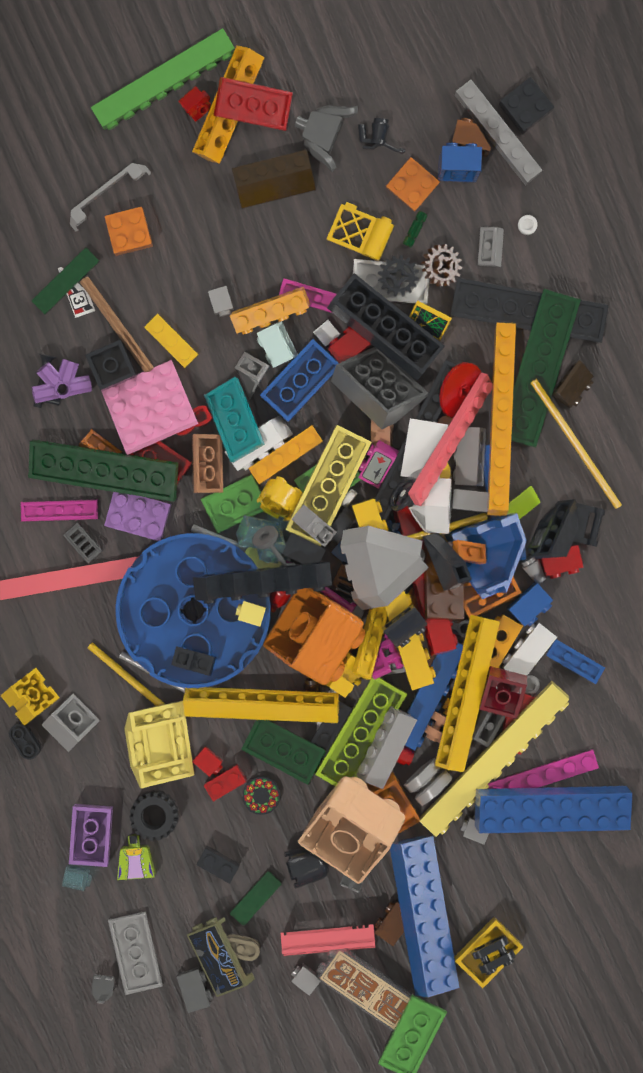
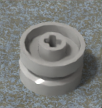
[403,758,453,806]

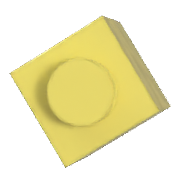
[235,601,266,627]

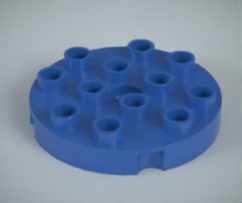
[116,533,271,688]

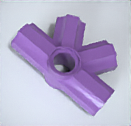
[32,359,92,403]

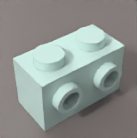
[257,321,298,368]

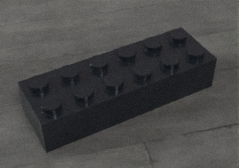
[327,273,445,380]

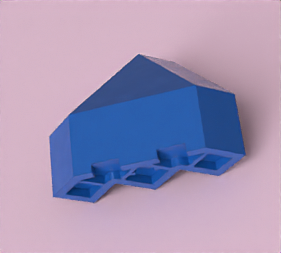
[445,513,527,600]

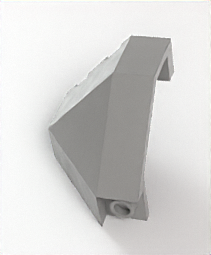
[340,526,429,610]

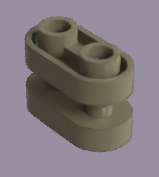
[227,934,260,961]

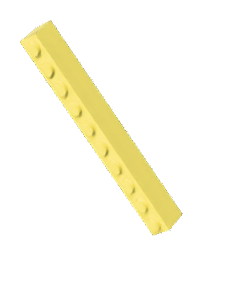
[419,681,569,837]

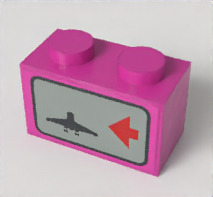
[358,440,399,489]

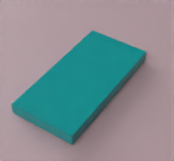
[204,377,265,463]

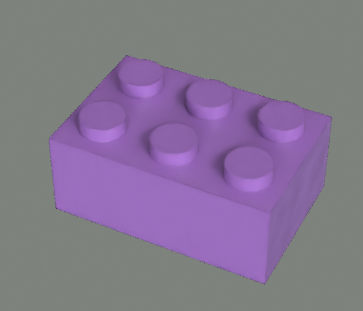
[104,492,172,541]
[69,804,113,867]

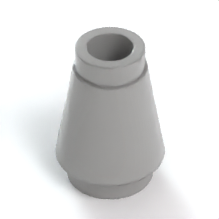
[521,555,546,584]

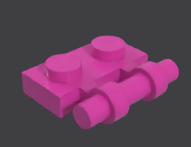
[372,634,404,680]

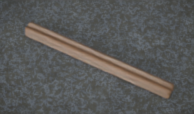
[80,277,154,372]

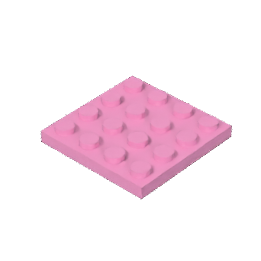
[102,360,198,455]

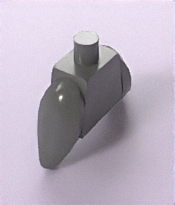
[295,105,358,172]

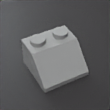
[42,694,100,752]

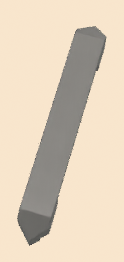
[70,163,151,231]

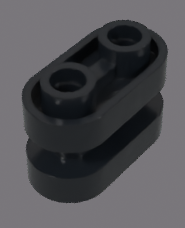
[9,722,41,760]
[471,935,516,975]

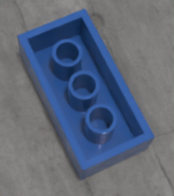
[438,143,482,182]
[260,339,339,422]

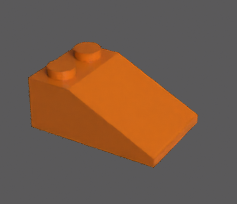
[365,770,420,834]

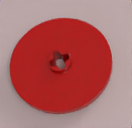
[440,362,482,418]

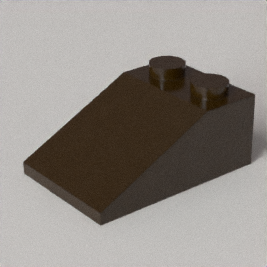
[552,360,594,408]

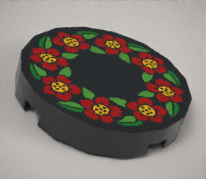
[242,776,280,815]

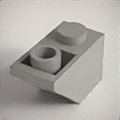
[292,505,337,547]

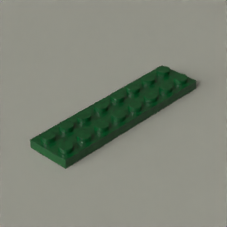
[511,289,581,448]
[28,439,178,502]

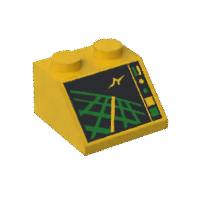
[409,300,452,341]

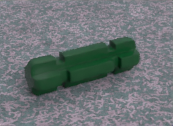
[403,211,427,248]

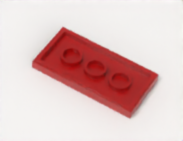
[213,77,293,131]

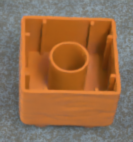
[263,588,365,685]

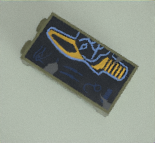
[187,917,255,997]

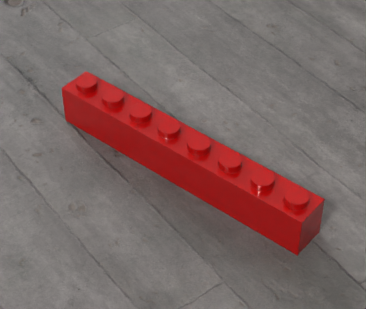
[392,506,458,656]

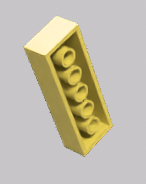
[285,425,372,546]

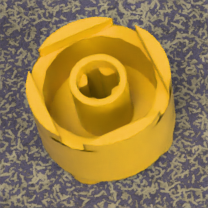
[257,477,302,521]

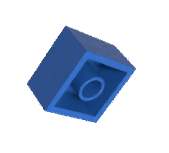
[506,582,553,626]

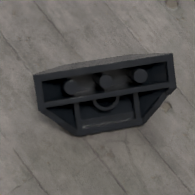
[527,499,579,559]

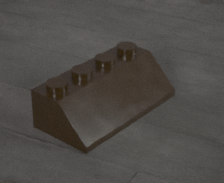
[232,150,316,209]

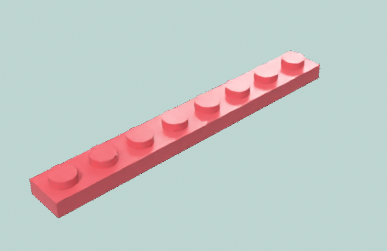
[408,373,492,506]

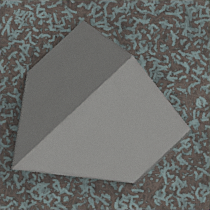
[235,352,270,400]

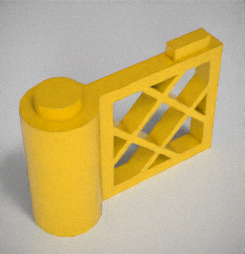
[327,202,394,261]

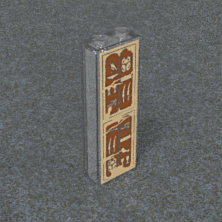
[316,949,414,1031]

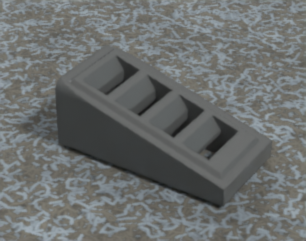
[63,522,103,564]

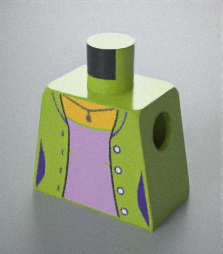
[117,835,155,880]

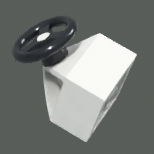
[390,477,452,534]

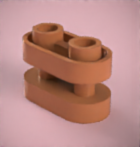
[424,711,446,743]

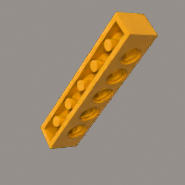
[192,45,264,164]
[442,614,523,715]

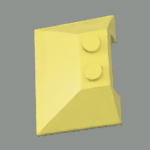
[125,701,194,788]

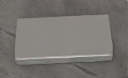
[478,227,504,267]

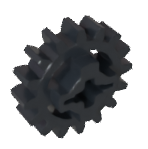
[378,255,419,297]

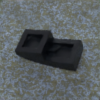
[171,646,216,676]

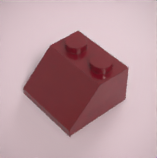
[479,666,527,719]

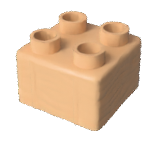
[298,777,405,884]

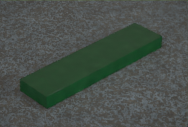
[32,248,100,315]

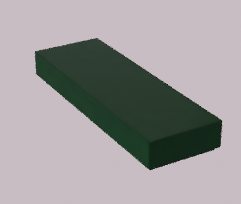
[229,870,282,926]

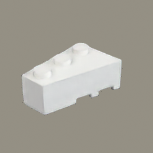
[225,415,293,471]

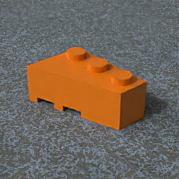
[463,577,521,620]

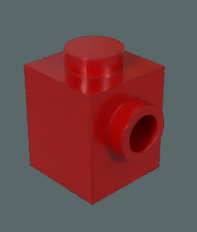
[178,86,211,122]

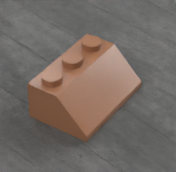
[192,434,223,493]

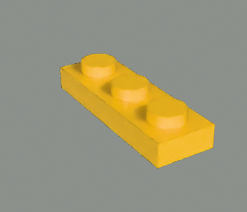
[144,314,198,368]

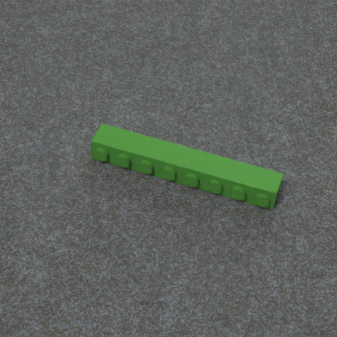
[91,28,235,130]

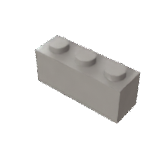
[453,427,486,486]

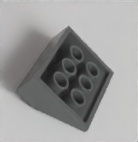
[331,347,429,429]

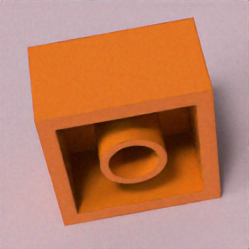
[105,207,153,256]

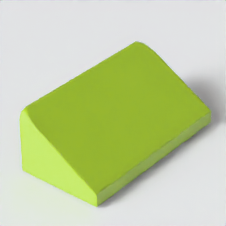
[507,486,540,519]

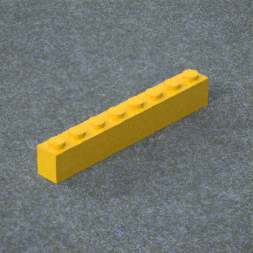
[435,615,500,772]
[183,687,339,723]

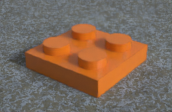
[386,157,440,212]

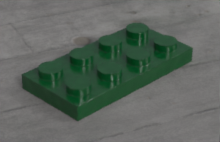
[241,720,326,785]

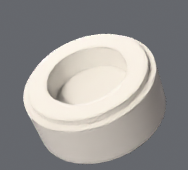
[518,215,537,235]
[341,489,358,507]

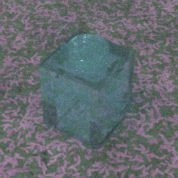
[62,865,92,891]

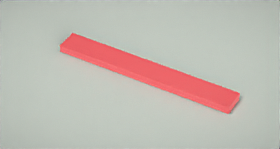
[0,556,139,600]

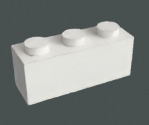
[502,622,557,675]

